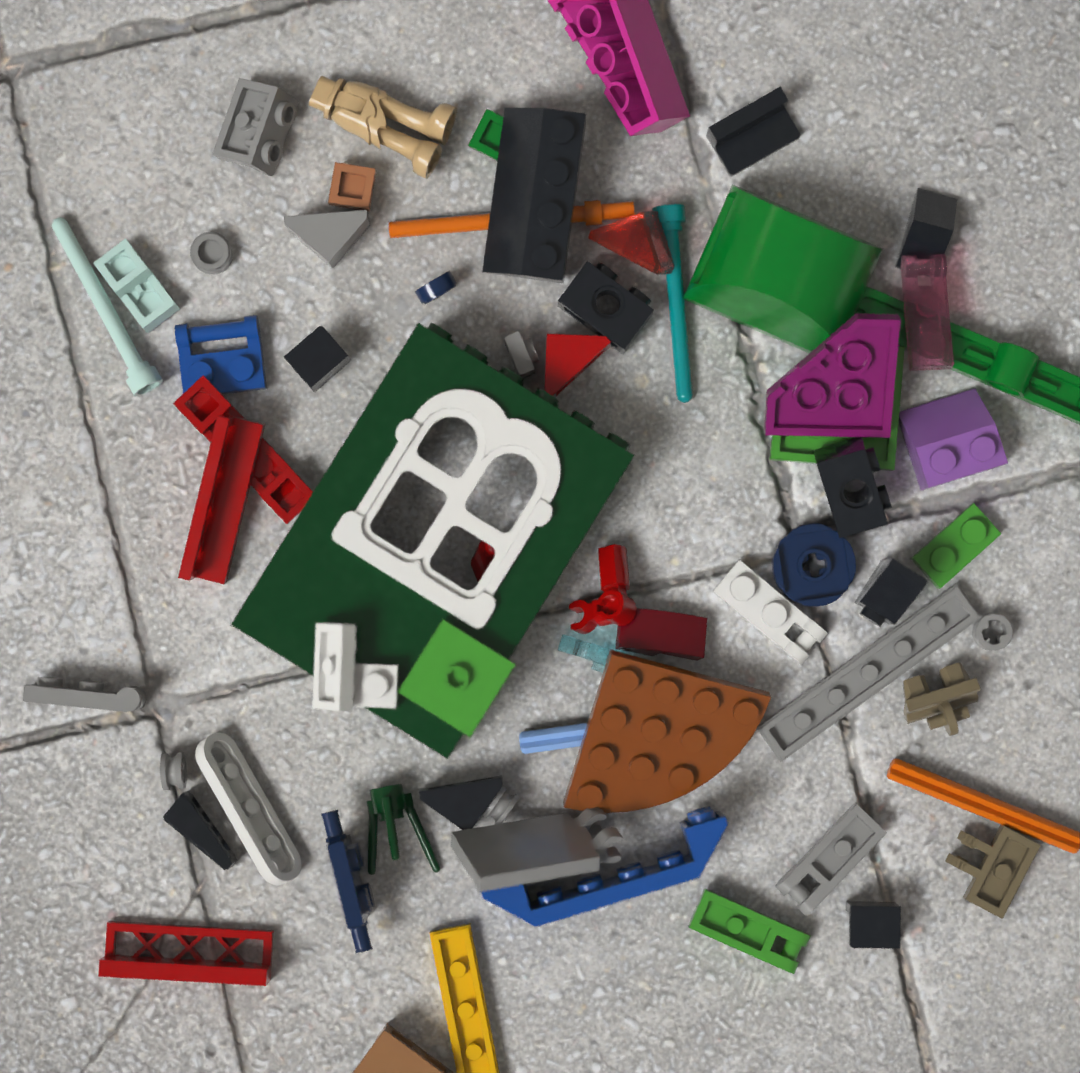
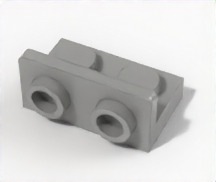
[212,78,298,176]

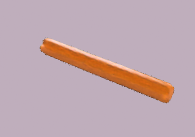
[887,758,1080,854]

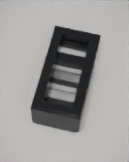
[163,791,238,870]

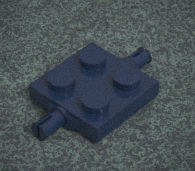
[321,810,375,953]

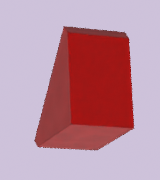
[545,334,611,397]

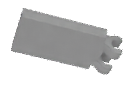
[451,807,623,892]

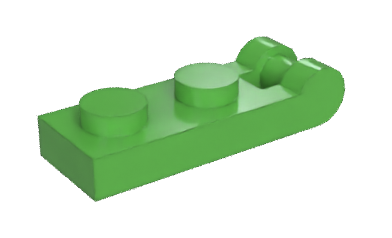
[688,888,811,974]

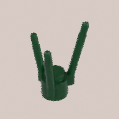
[366,784,441,875]

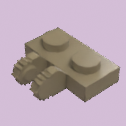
[945,825,1041,919]

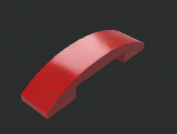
[173,375,313,524]

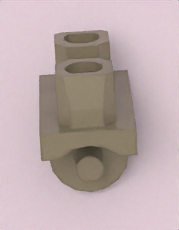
[903,662,981,736]

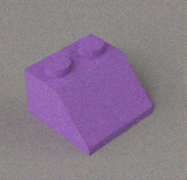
[899,388,1008,491]

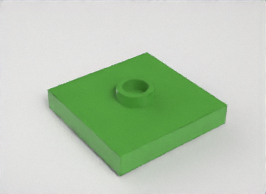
[398,619,516,737]

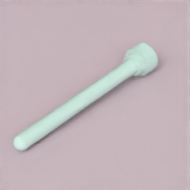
[52,217,163,396]

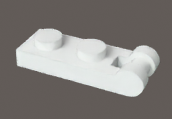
[712,559,828,665]

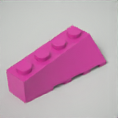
[548,0,690,136]

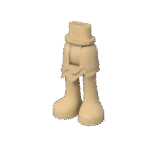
[309,76,457,179]

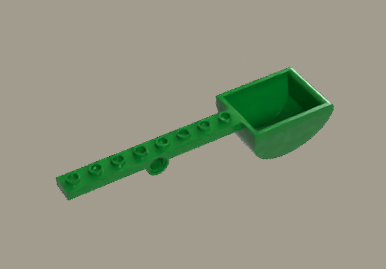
[683,184,1080,425]

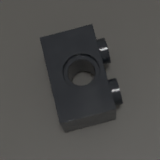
[558,261,654,354]
[813,437,892,538]

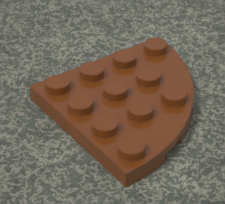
[563,650,771,813]

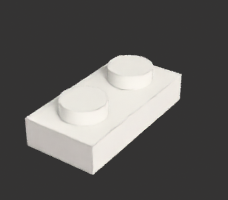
[312,623,357,711]

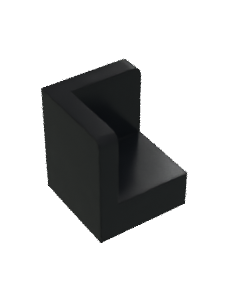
[284,326,351,392]
[845,901,901,949]

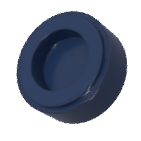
[415,271,457,305]

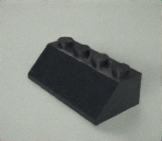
[482,108,586,284]

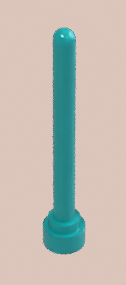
[652,204,693,403]

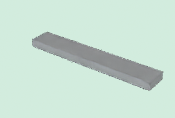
[757,584,981,762]

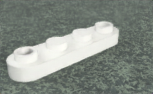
[195,733,301,886]

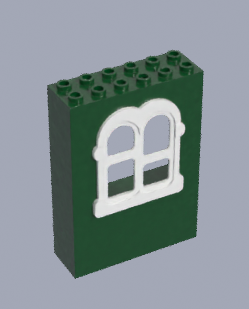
[231,323,634,759]

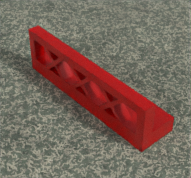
[178,414,266,584]
[98,921,274,986]

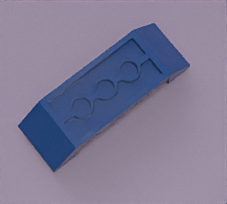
[481,806,728,927]

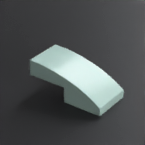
[93,238,180,333]

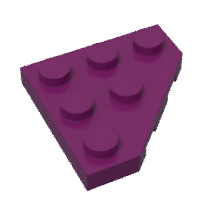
[764,313,900,438]

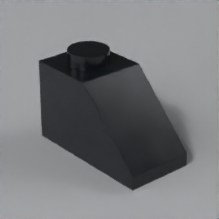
[854,558,928,627]

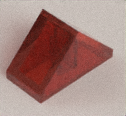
[588,211,675,275]

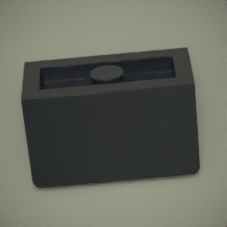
[706,87,800,176]

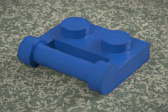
[175,315,267,395]

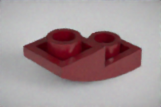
[616,608,707,661]

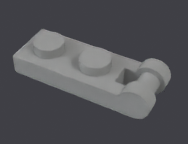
[23,677,147,712]
[775,803,887,916]

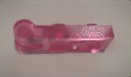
[901,254,954,371]

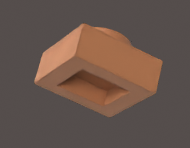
[328,162,377,212]

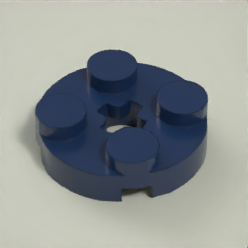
[772,524,856,607]

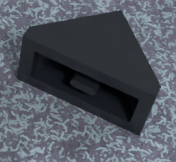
[895,188,957,278]
[419,775,503,830]

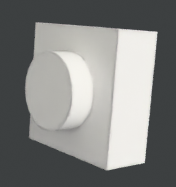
[353,664,399,708]

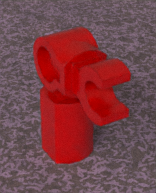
[569,544,637,634]

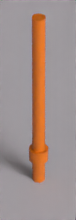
[389,200,635,238]

